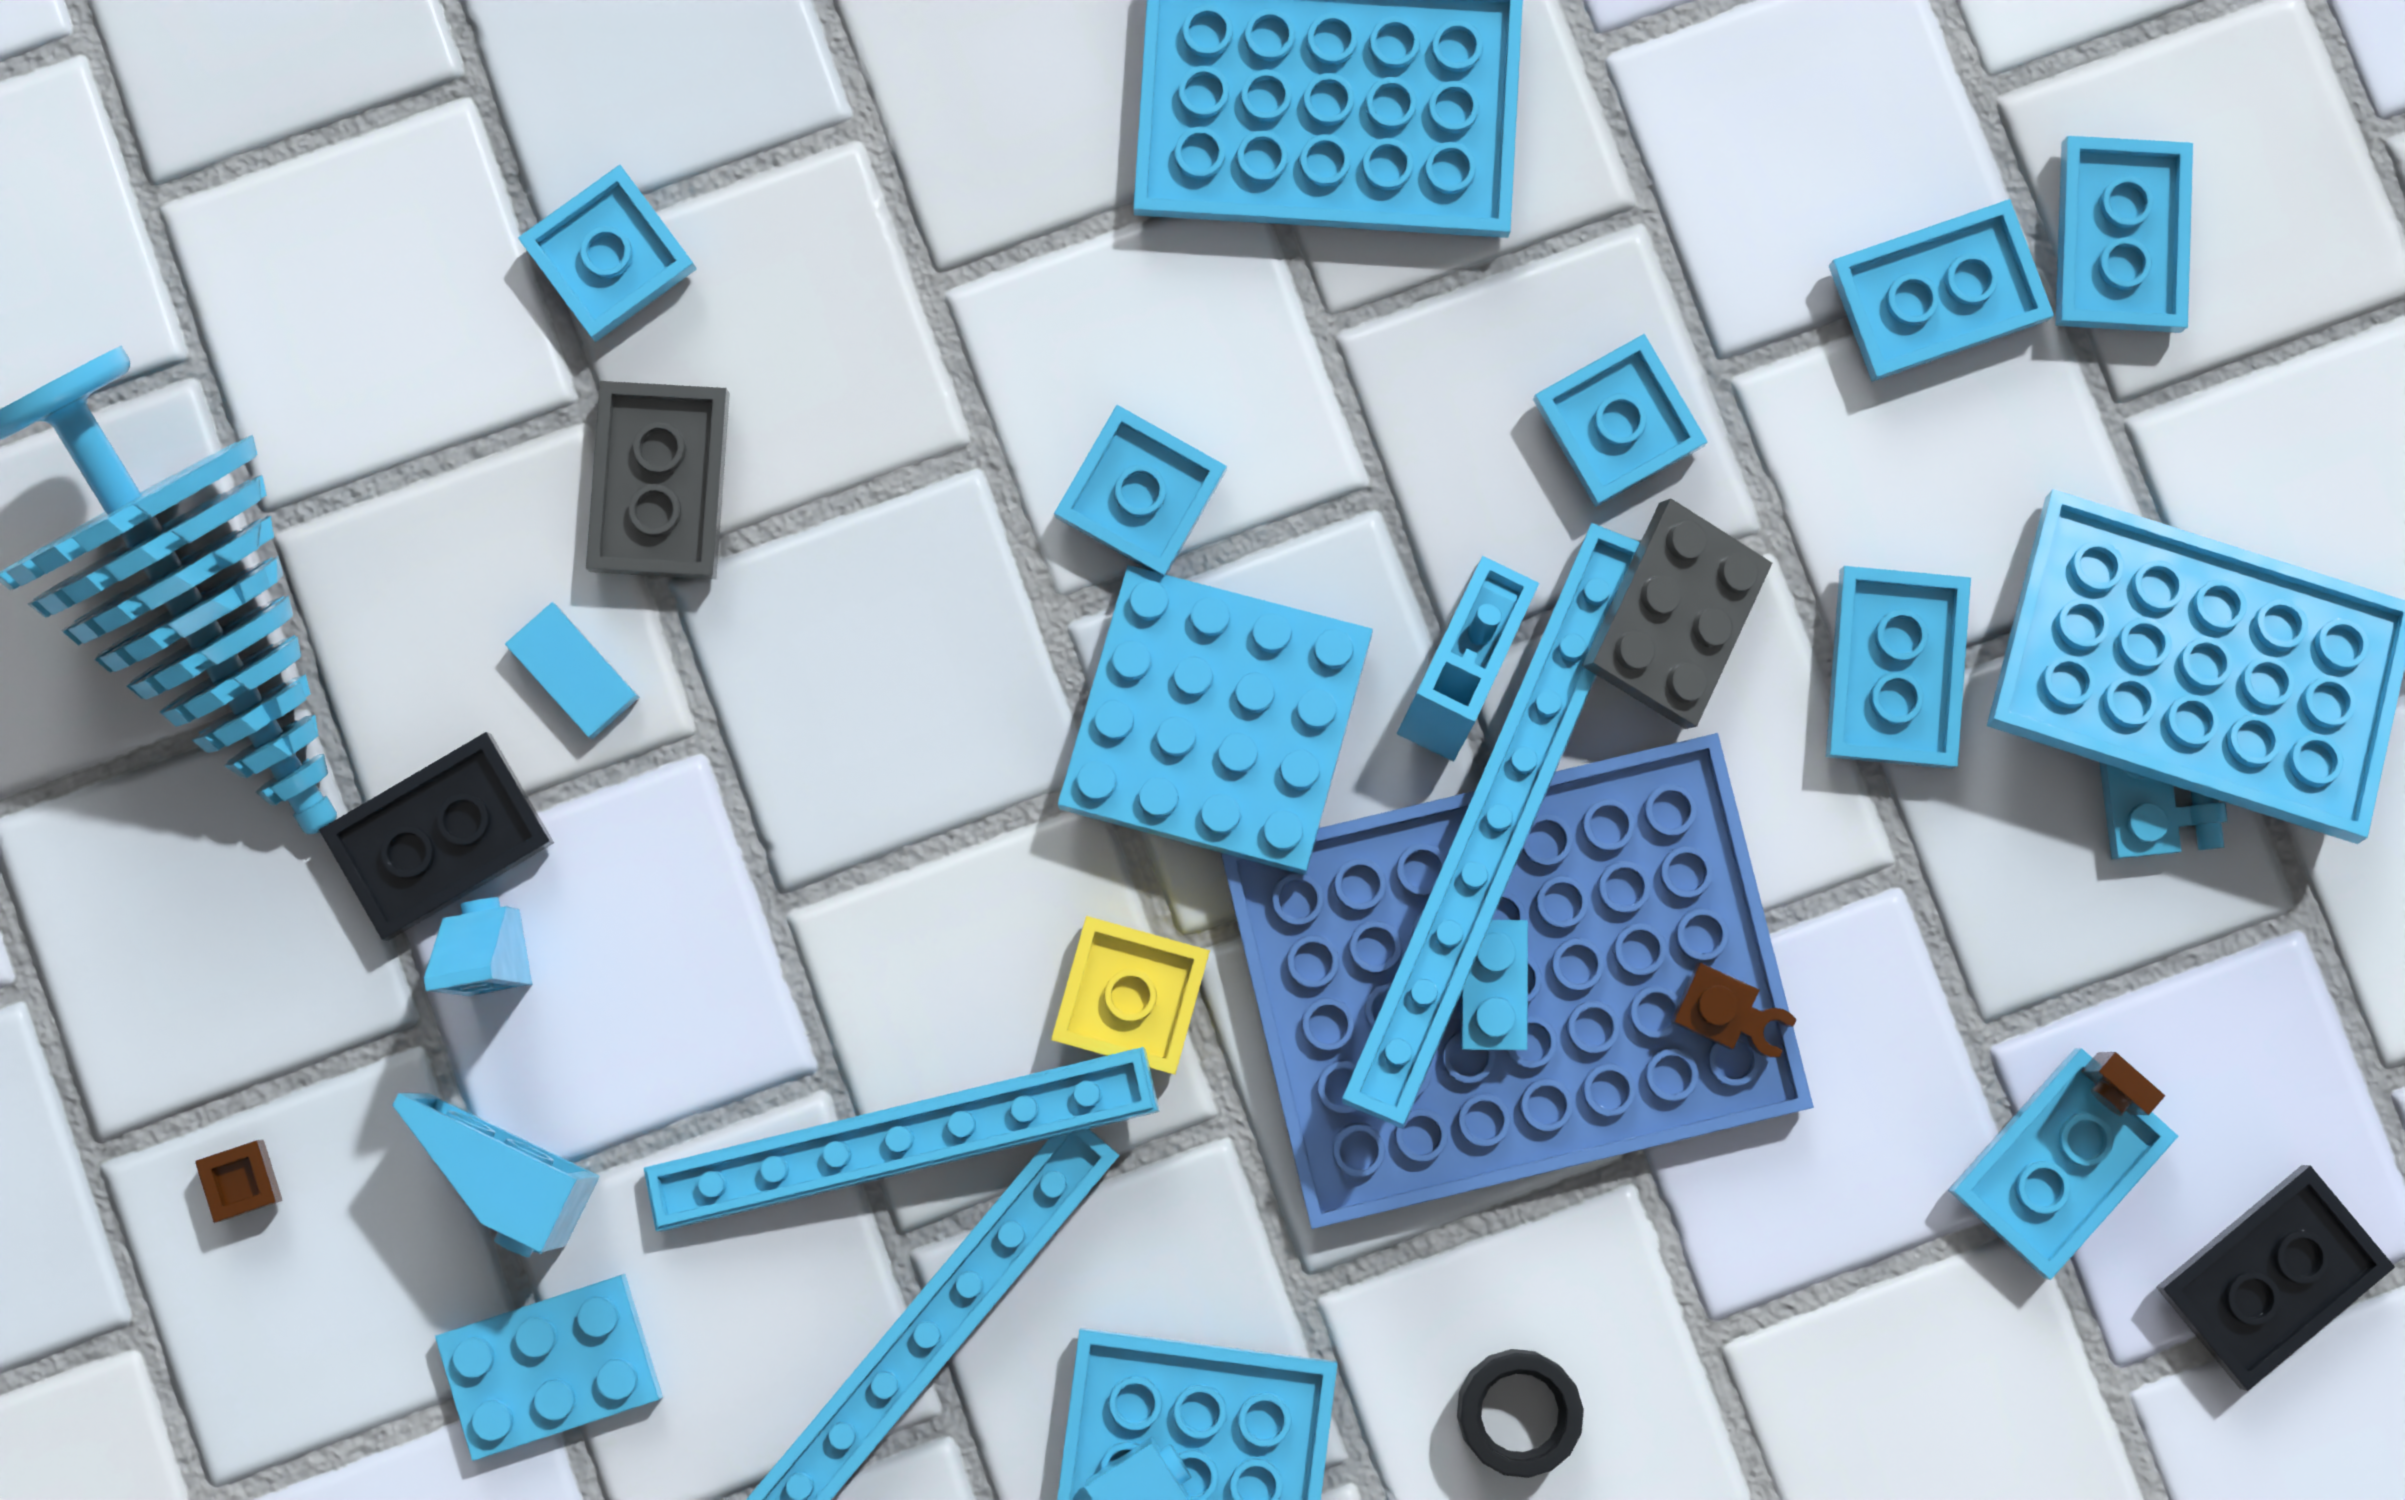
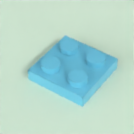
[518,164,697,343]
[1533,333,1708,508]
[1054,405,1227,577]

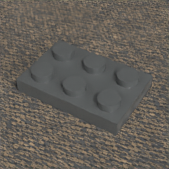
[586,381,730,579]
[1582,498,1772,729]

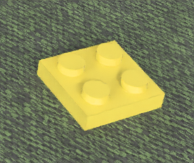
[1051,916,1210,1075]

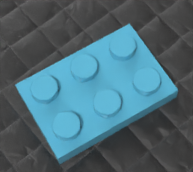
[2055,136,2193,333]
[1829,199,2054,382]
[1825,566,1971,769]
[1948,1048,2179,1280]
[435,1274,663,1461]

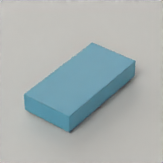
[505,602,640,740]

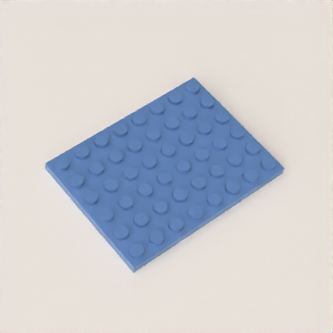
[1221,733,1814,1229]

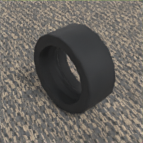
[1457,1349,1584,1478]

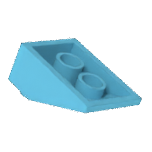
[392,1093,600,1257]

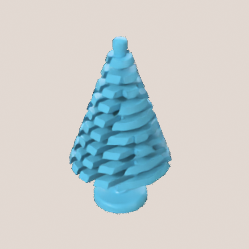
[0,345,337,835]

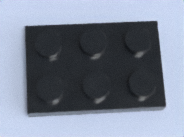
[319,732,554,941]
[2156,1165,2395,1391]

